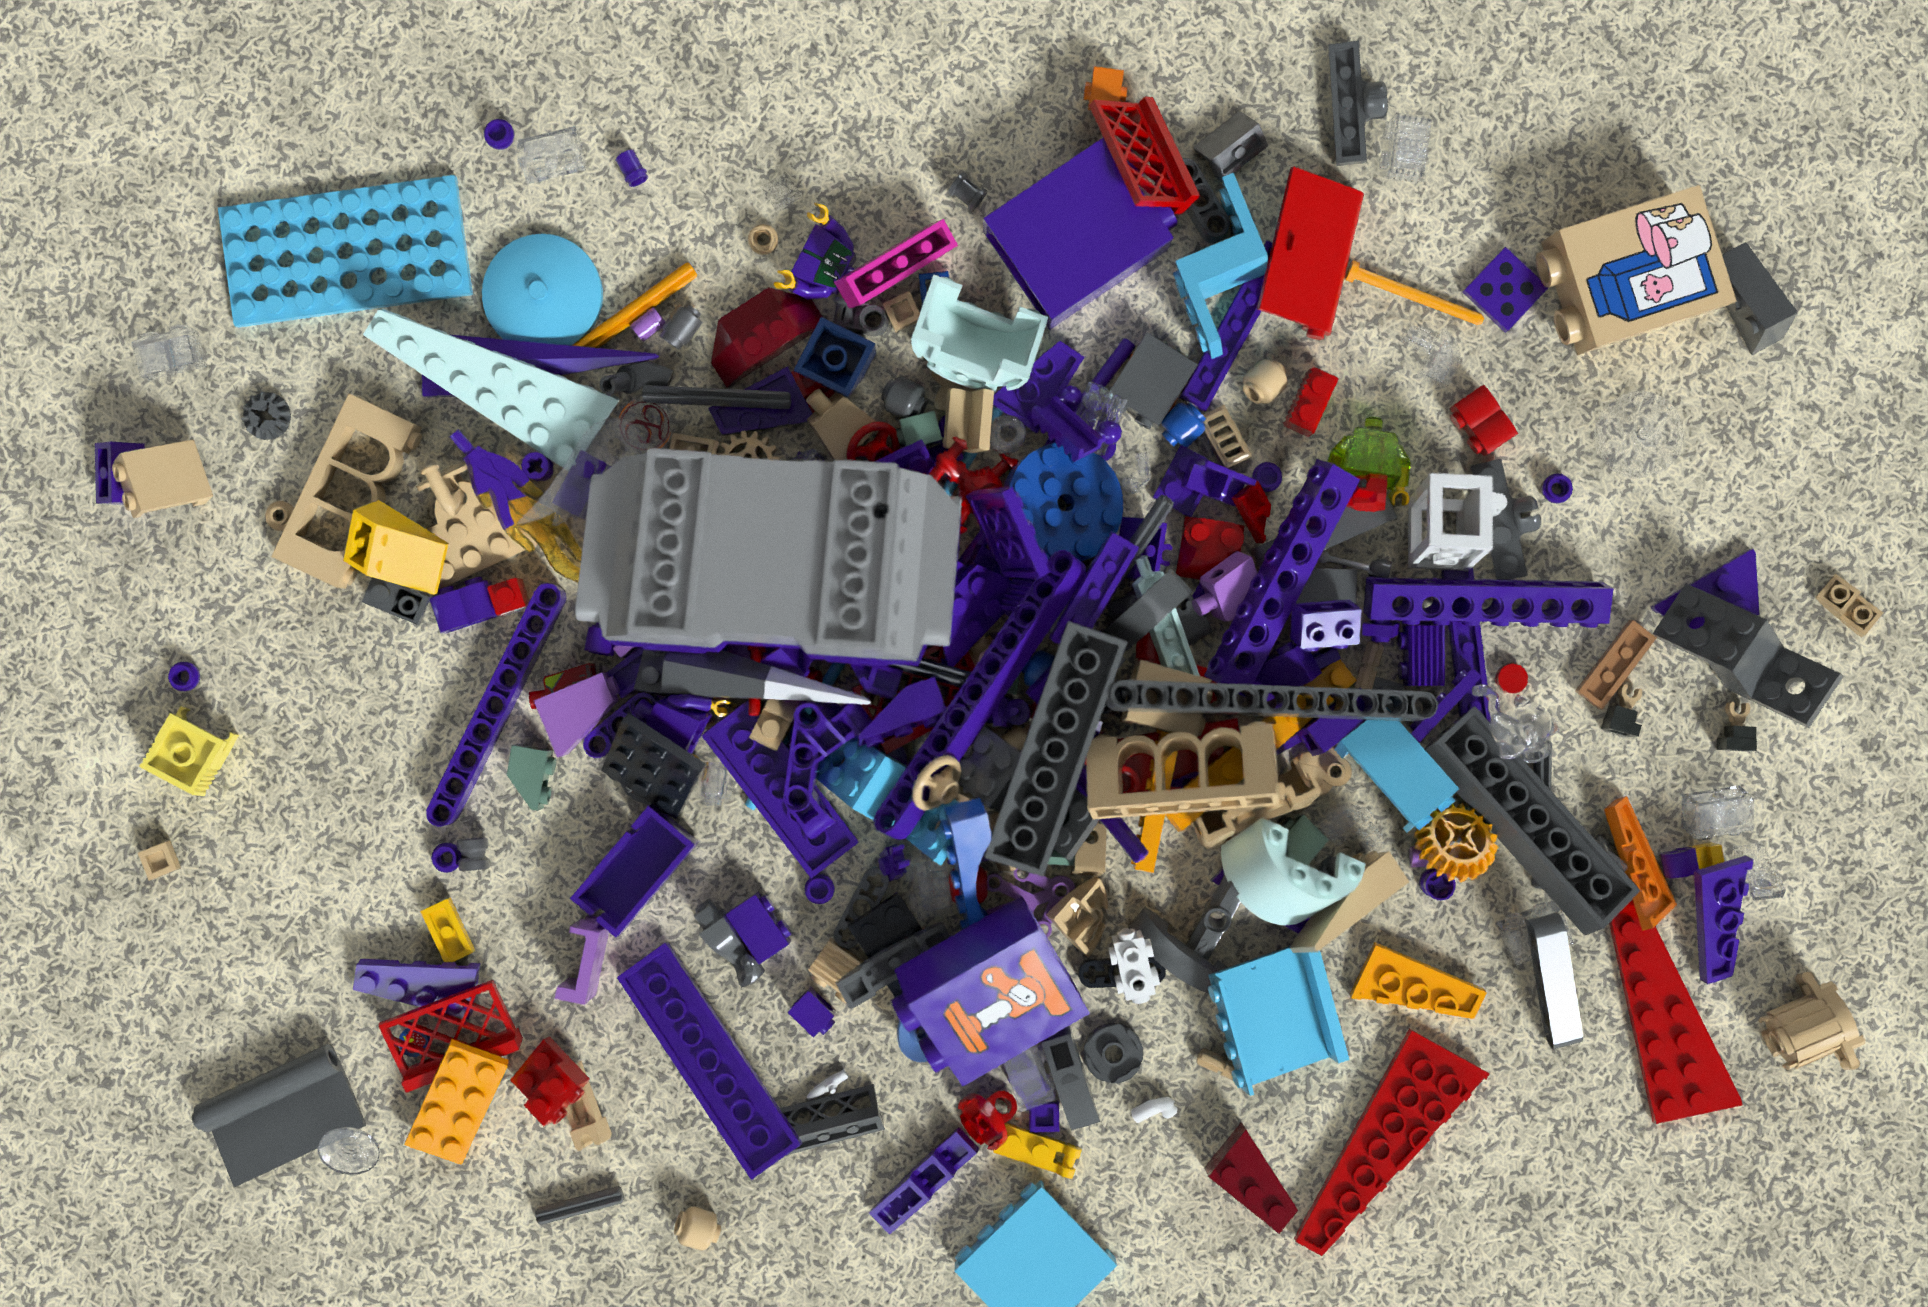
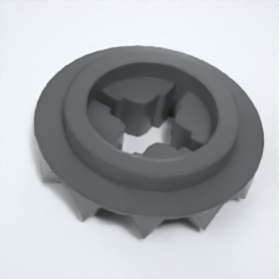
[241,392,291,440]

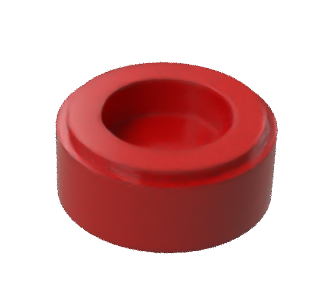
[1495,664,1528,694]

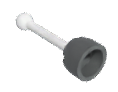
[1318,551,1392,578]

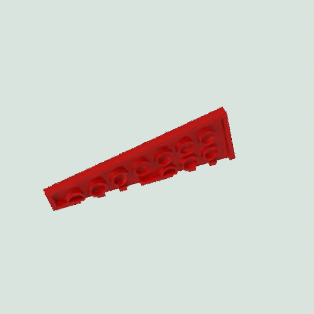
[1609,899,1743,1124]
[1294,1028,1490,1256]

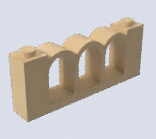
[271,393,422,589]
[1086,721,1280,819]

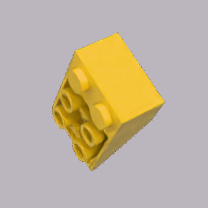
[343,500,449,595]

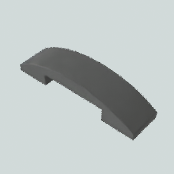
[1102,569,1192,654]
[1128,906,1229,994]
[835,921,950,1010]

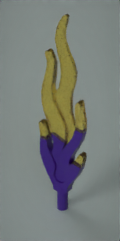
[449,429,582,583]

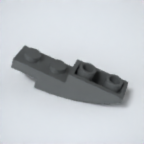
[1042,1025,1101,1131]

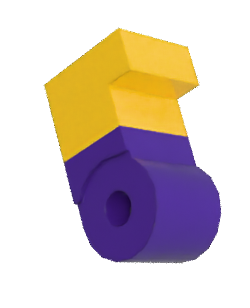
[1660,842,1725,878]

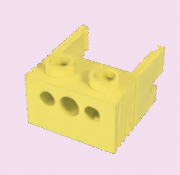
[139,706,239,796]

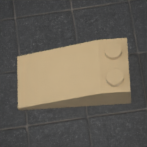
[1290,850,1410,953]

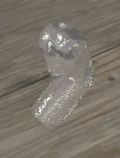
[1121,452,1151,494]

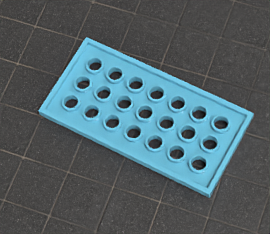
[218,175,473,328]

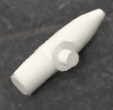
[806,1069,849,1100]

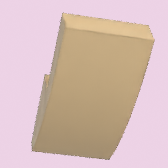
[1815,574,1884,638]

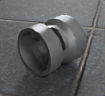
[457,838,490,871]

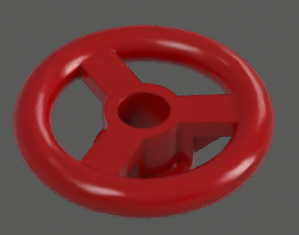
[846,421,900,462]

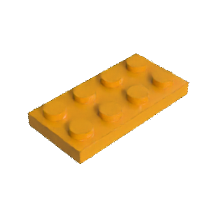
[404,1039,509,1165]

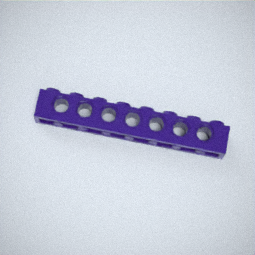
[1204,459,1360,697]
[1363,577,1614,628]

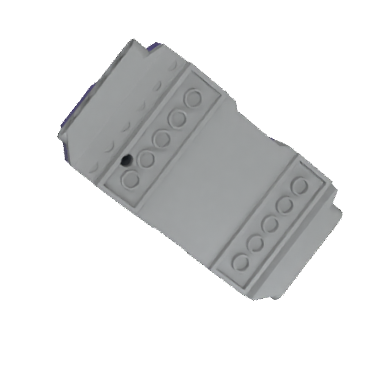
[575,448,961,666]

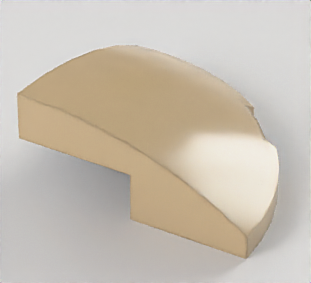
[1046,877,1108,958]

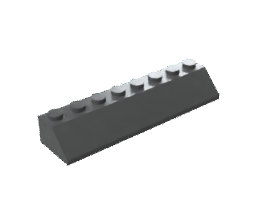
[984,621,1127,877]
[1424,706,1640,936]

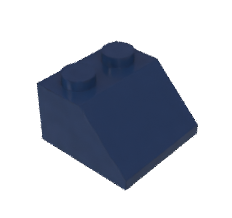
[794,317,876,398]

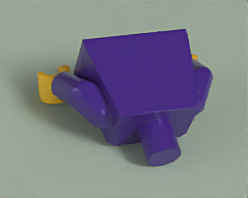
[633,694,730,759]

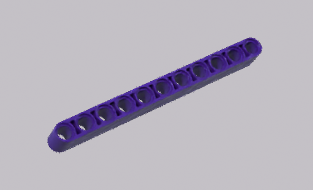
[874,550,1086,840]

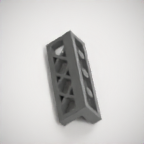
[780,1084,885,1155]

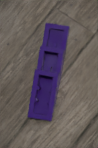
[869,1127,979,1235]

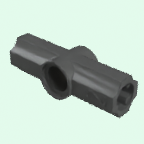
[1185,874,1241,960]

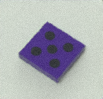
[1462,247,1548,333]

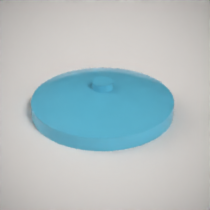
[482,234,603,346]

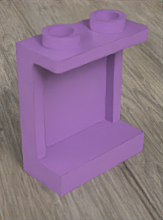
[555,915,609,1005]

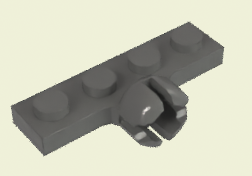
[1328,40,1388,166]
[1471,459,1541,580]

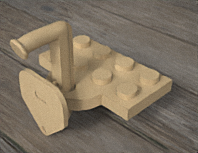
[416,461,548,589]

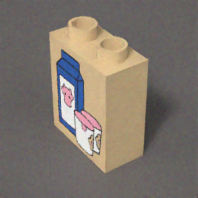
[1536,185,1737,355]

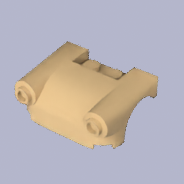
[1192,758,1322,850]

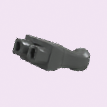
[694,898,765,988]

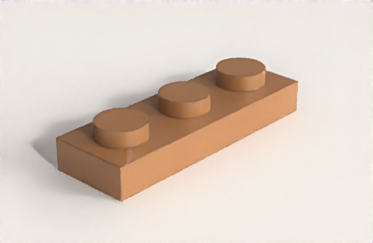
[1575,620,1657,710]

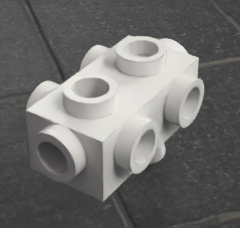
[1108,928,1160,1004]

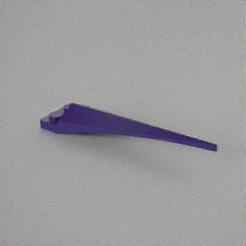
[422,334,659,398]

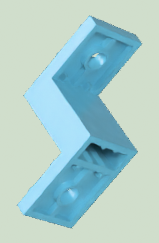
[1173,173,1268,359]
[816,736,960,865]

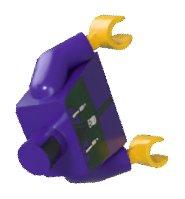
[773,203,856,300]

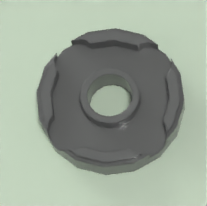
[1084,1023,1143,1084]

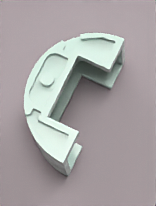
[911,275,1048,392]
[1221,818,1365,925]

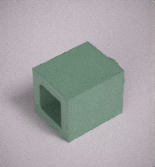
[896,411,942,447]

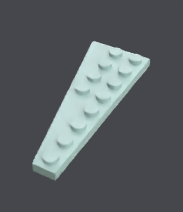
[363,308,620,472]

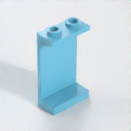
[1334,707,1459,833]

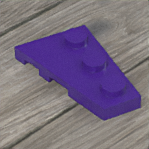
[993,341,1085,434]
[708,366,812,436]

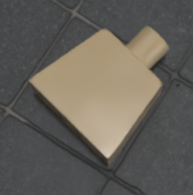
[806,389,877,460]
[1071,821,1106,876]

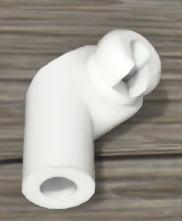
[1131,1097,1177,1123]

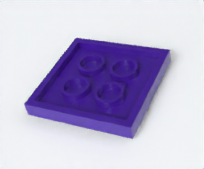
[966,487,1050,578]

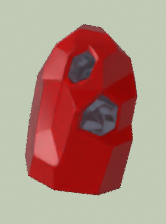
[1346,473,1388,512]

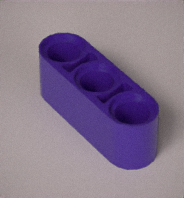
[583,692,660,758]

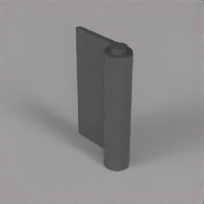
[192,1044,367,1187]

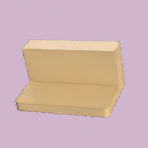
[943,388,994,453]

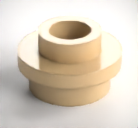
[748,224,778,255]
[265,501,294,531]

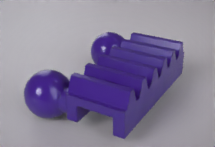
[1031,386,1122,462]

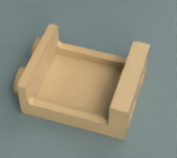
[112,439,213,518]
[1120,660,1213,737]

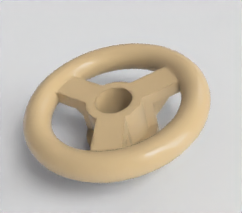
[912,756,961,810]

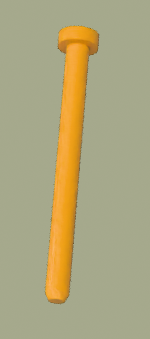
[1345,260,1484,325]

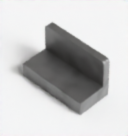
[1194,111,1269,182]

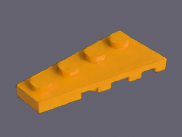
[1350,942,1487,1019]

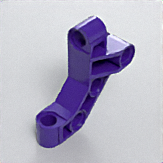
[783,701,872,839]

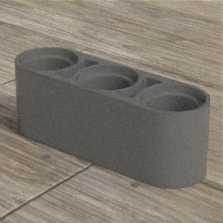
[1182,158,1230,243]

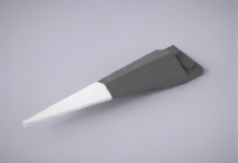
[634,649,871,704]

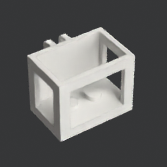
[1408,473,1508,571]

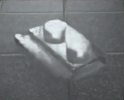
[1076,381,1128,455]

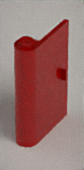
[1257,166,1364,340]

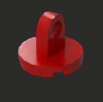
[958,1091,1017,1151]

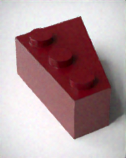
[1204,1122,1298,1234]

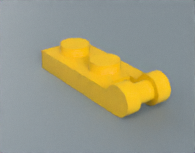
[993,1123,1082,1179]

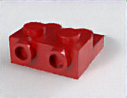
[510,1036,590,1127]

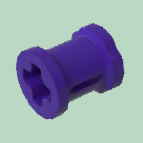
[521,452,554,481]

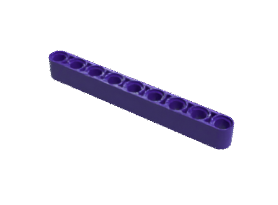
[426,583,567,827]

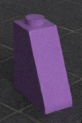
[534,673,620,758]

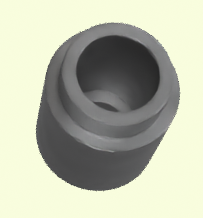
[660,303,703,350]

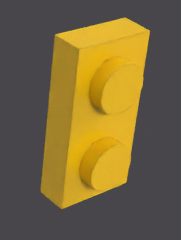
[420,897,476,962]

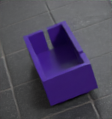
[570,804,700,938]

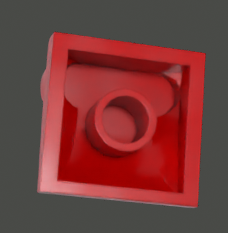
[1176,517,1244,580]

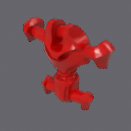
[923,436,1019,535]

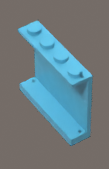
[1208,946,1350,1096]
[954,1180,1118,1307]

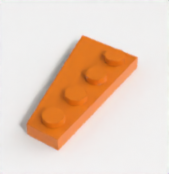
[1604,796,1677,930]

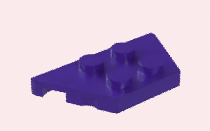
[1650,549,1760,629]
[941,563,1013,667]

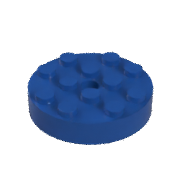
[1003,443,1123,562]

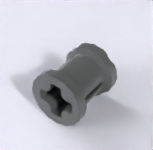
[948,172,988,212]

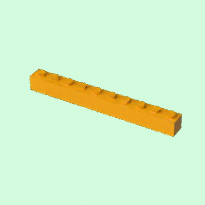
[1131,730,1178,873]

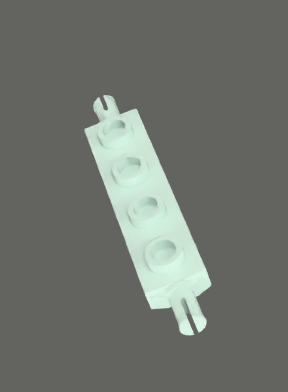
[1132,555,1200,676]

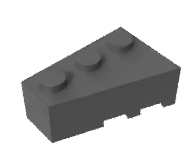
[1722,242,1798,355]

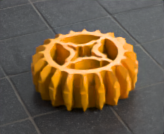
[1414,803,1498,883]

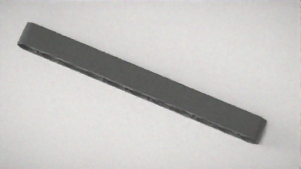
[1106,680,1438,721]

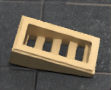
[1203,405,1253,469]

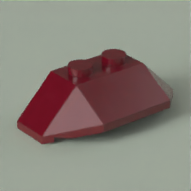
[711,287,823,388]

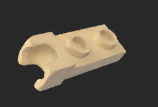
[566,1061,612,1151]

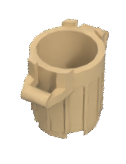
[1758,971,1866,1070]

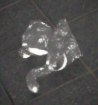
[1472,684,1560,763]

